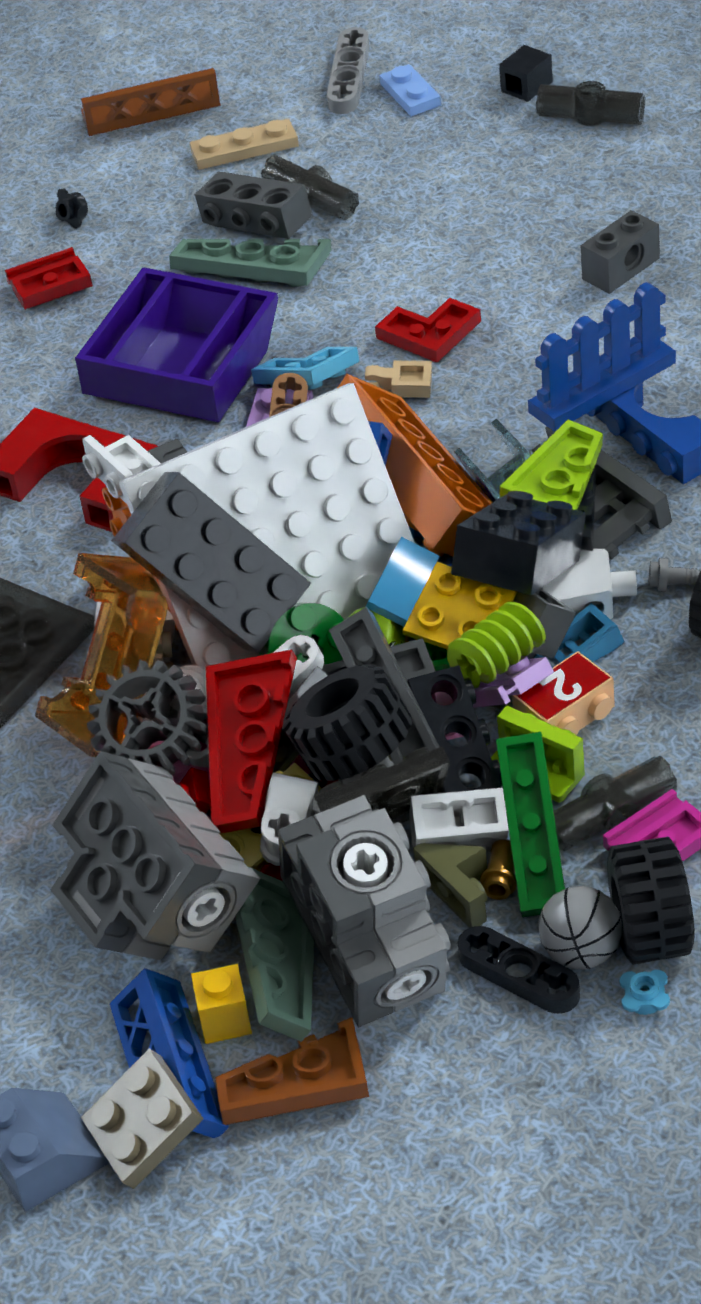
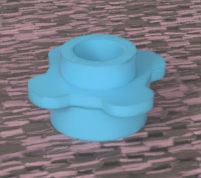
[620,969,670,1015]

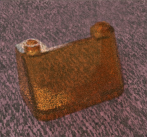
[35,553,168,757]

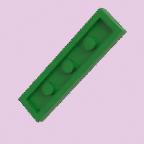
[496,732,565,918]

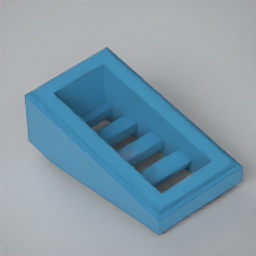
[528,603,625,668]

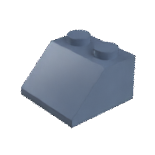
[0,1088,109,1212]

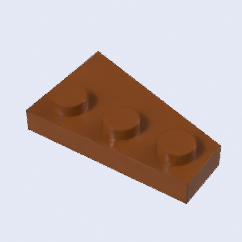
[215,1017,369,1125]

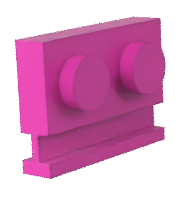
[603,789,701,862]

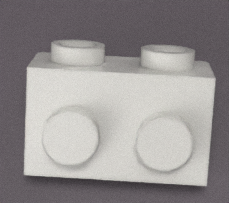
[82,435,161,504]

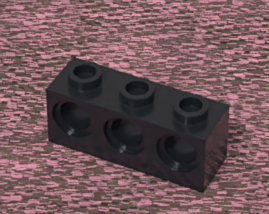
[407,665,503,794]

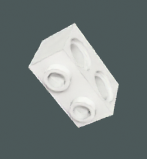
[409,788,509,853]

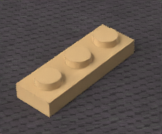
[189,118,299,170]

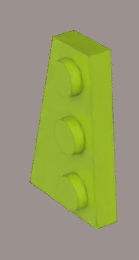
[500,419,603,510]

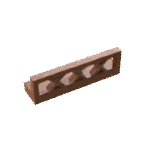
[81,68,221,136]

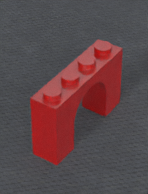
[0,407,158,532]

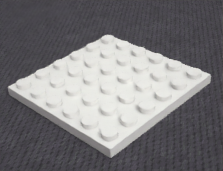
[118,383,415,669]

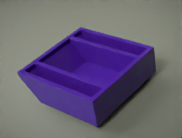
[75,267,278,422]

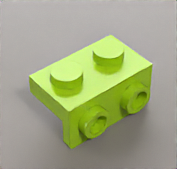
[491,705,585,803]

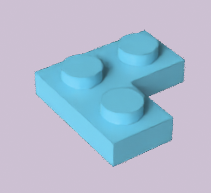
[251,347,360,390]

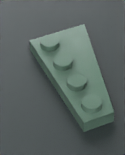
[169,239,332,287]
[235,866,314,1042]

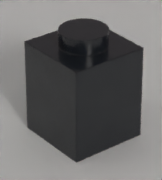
[499,45,553,102]

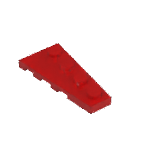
[206,649,297,834]

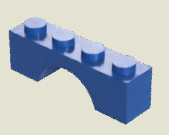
[587,382,701,484]

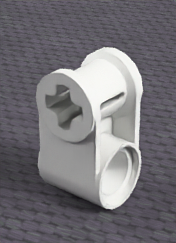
[260,772,319,866]

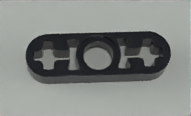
[457,926,580,1014]

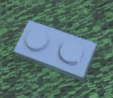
[379,64,441,117]

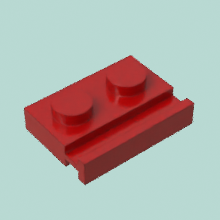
[5,247,93,310]

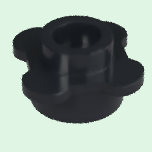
[55,188,88,228]

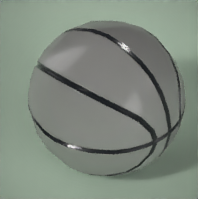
[538,886,623,970]

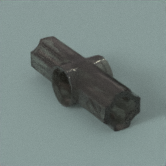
[536,81,645,126]
[261,154,359,220]
[554,755,677,851]

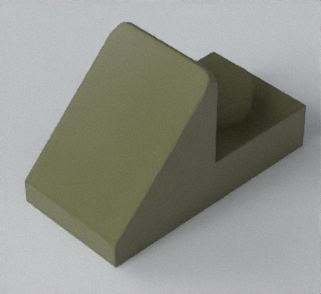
[413,843,488,928]

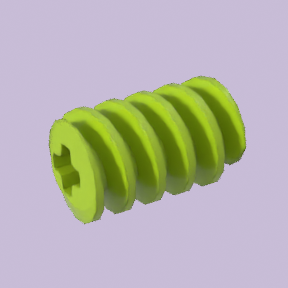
[447,602,546,689]

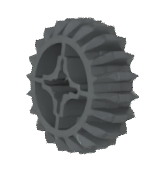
[87,659,208,776]

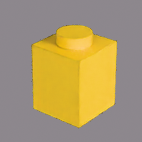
[191,964,252,1044]

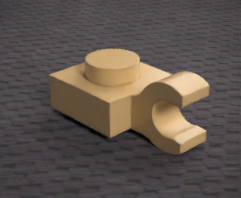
[365,360,432,398]

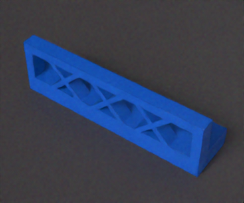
[109,968,229,1138]

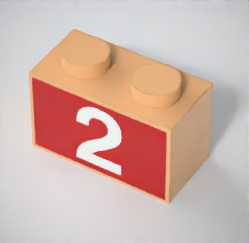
[512,651,615,735]

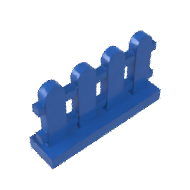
[528,282,676,432]

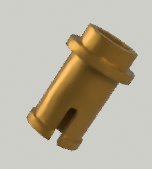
[480,840,517,900]

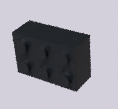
[451,491,586,595]

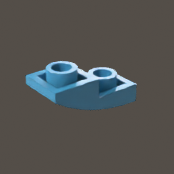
[366,537,439,627]

